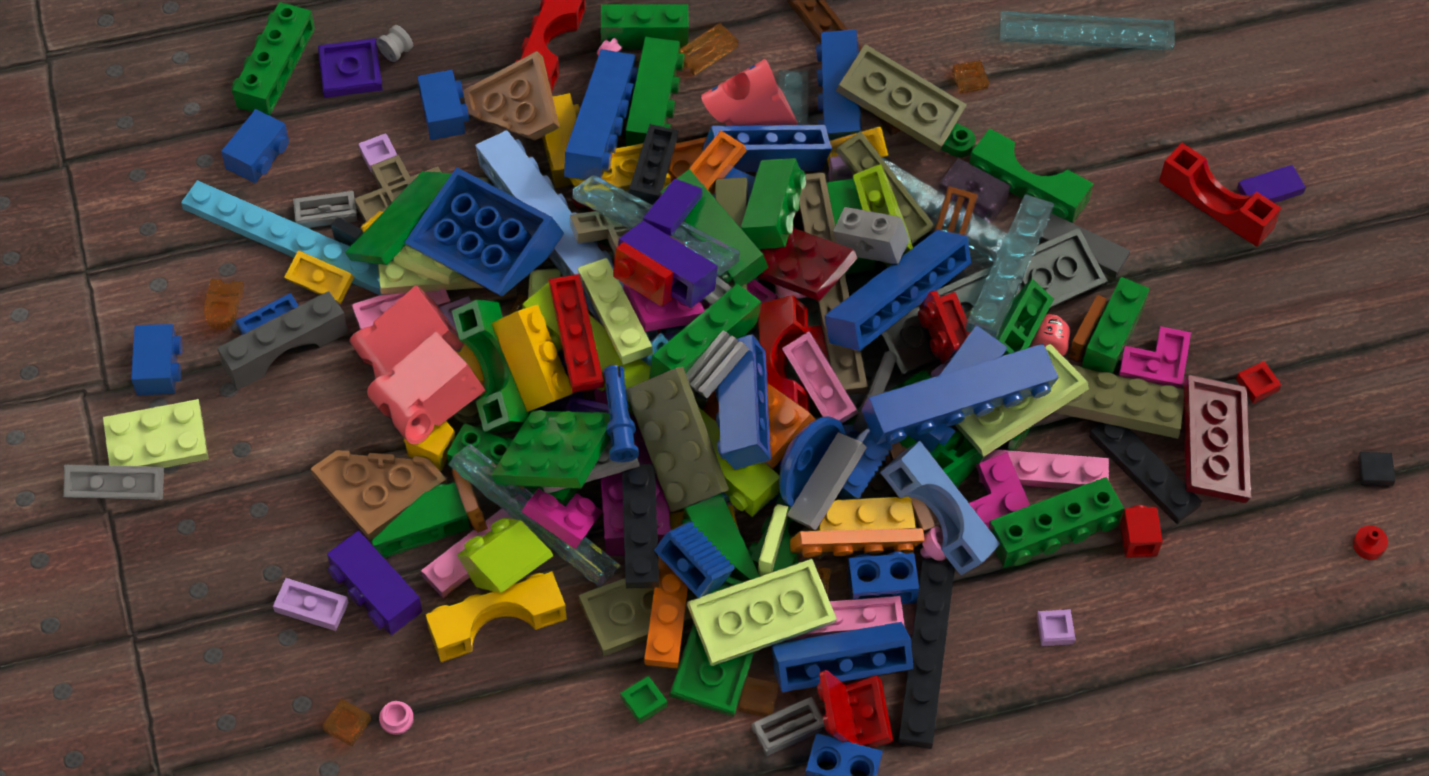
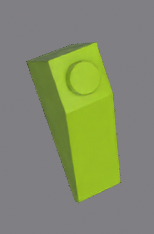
[853,164,913,268]

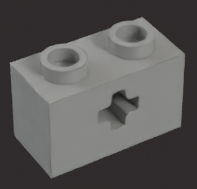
[833,207,909,265]

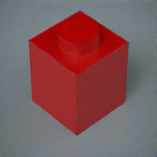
[1120,505,1163,558]

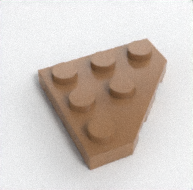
[463,51,560,141]
[310,450,447,540]

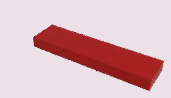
[548,274,604,393]

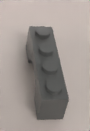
[217,291,348,390]

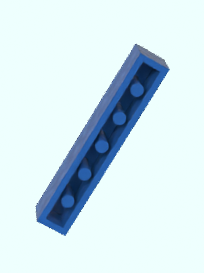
[564,50,639,182]
[824,230,971,351]
[861,344,1059,445]

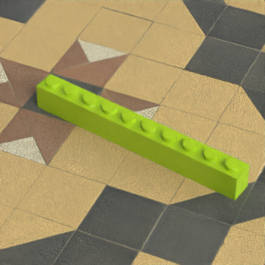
[522,282,780,517]

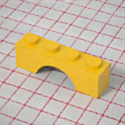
[404,344,484,471]
[426,572,567,662]

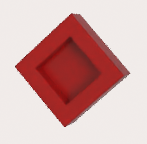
[1236,361,1282,403]

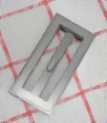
[293,191,358,228]
[686,330,749,399]
[751,697,826,756]

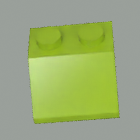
[457,517,553,593]

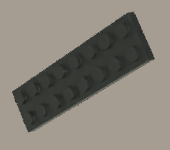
[878,228,1107,377]

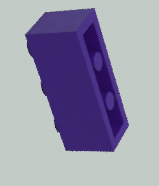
[618,220,718,308]
[327,530,422,635]

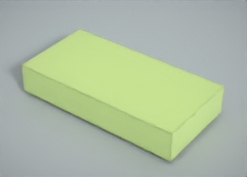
[758,504,788,576]

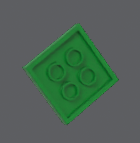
[491,410,611,488]

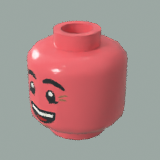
[1029,314,1070,357]

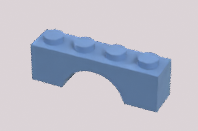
[880,441,1000,575]

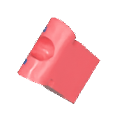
[701,59,798,126]
[349,285,464,379]
[367,332,485,444]

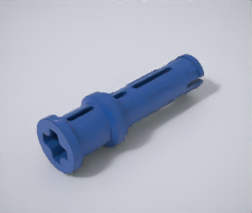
[603,365,639,463]

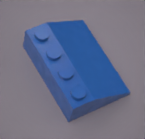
[404,167,564,297]

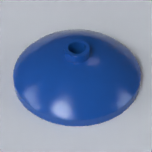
[779,416,845,507]

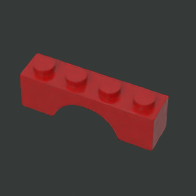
[515,0,586,92]
[1159,142,1282,247]
[757,295,810,413]

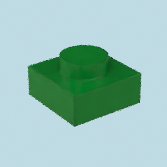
[620,676,667,724]

